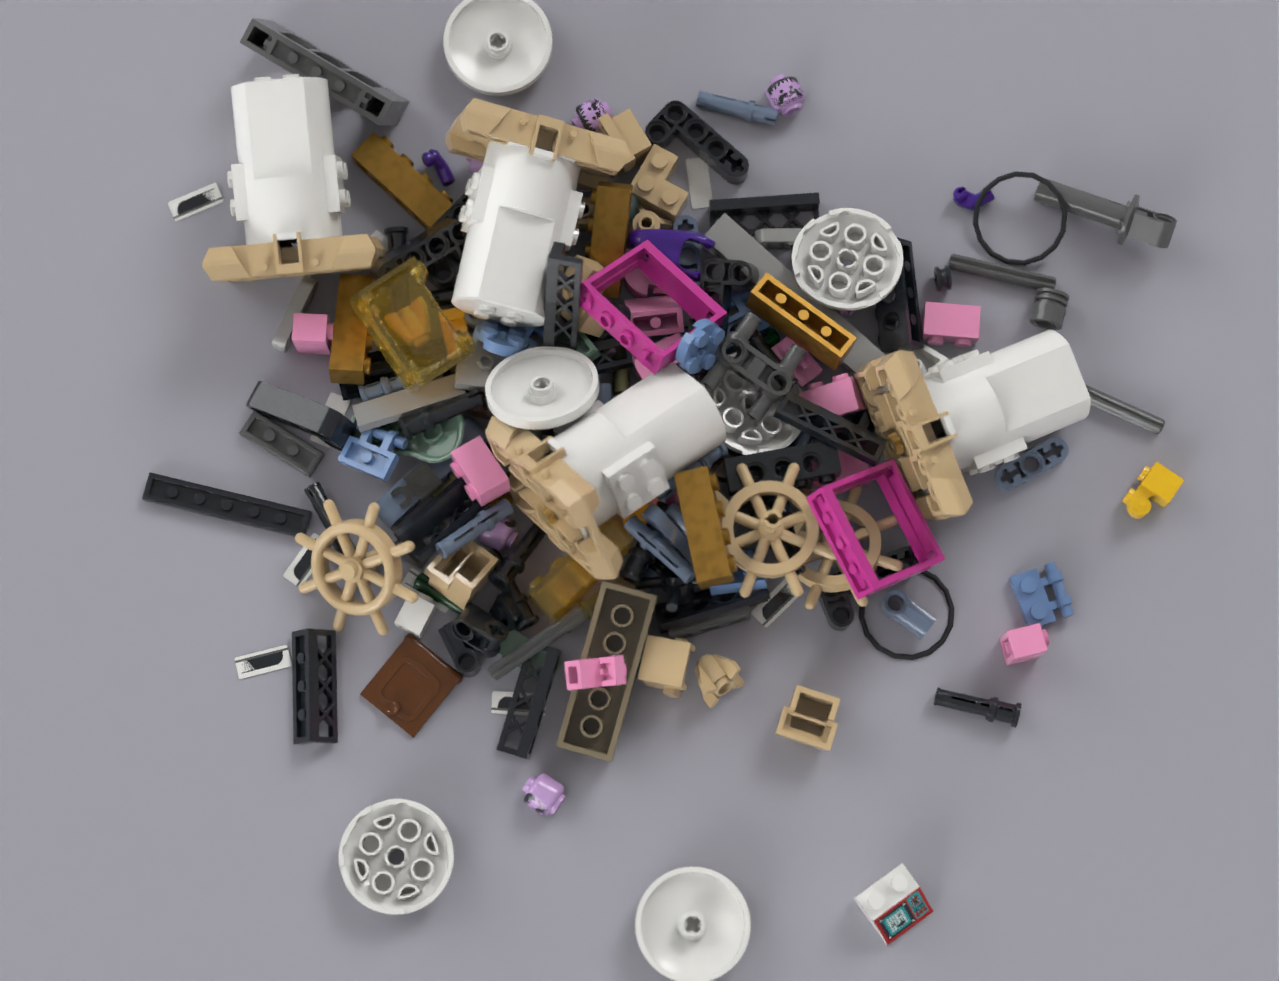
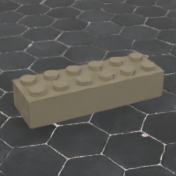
[556,581,658,762]

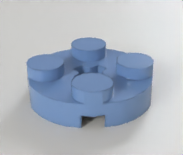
[676,318,725,374]
[472,319,529,357]

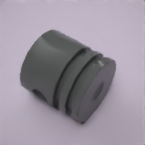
[1030,288,1069,330]

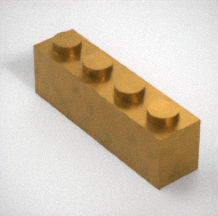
[351,132,453,230]
[585,181,633,298]
[745,272,857,371]
[329,273,379,385]
[674,466,737,589]

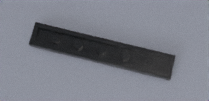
[142,472,312,537]

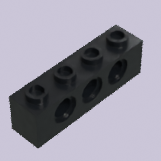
[875,237,924,354]
[723,441,842,497]

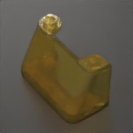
[350,256,476,393]

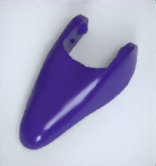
[628,229,716,282]

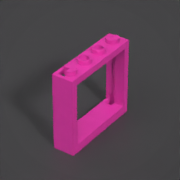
[580,240,727,375]
[806,459,945,600]

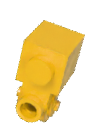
[1122,461,1184,519]

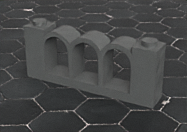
[239,18,410,125]

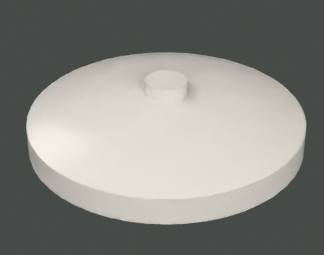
[443,0,553,96]
[485,346,599,430]
[635,867,751,981]

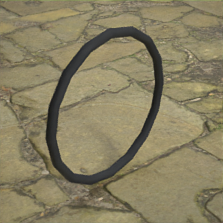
[973,171,1068,266]
[859,569,954,660]

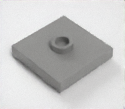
[454,337,507,392]

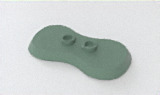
[351,414,464,463]

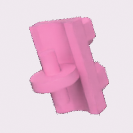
[771,336,823,389]

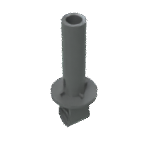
[1034,178,1177,248]

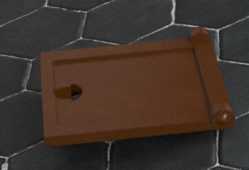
[360,633,464,738]

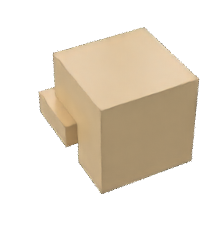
[598,108,652,179]
[424,535,498,610]
[638,635,695,699]
[775,685,841,752]

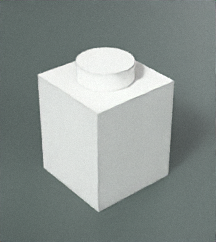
[394,592,436,639]

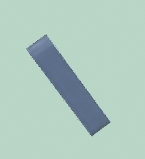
[376,416,488,529]

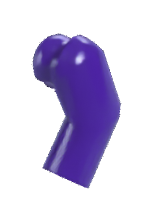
[422,149,455,187]
[953,187,995,210]

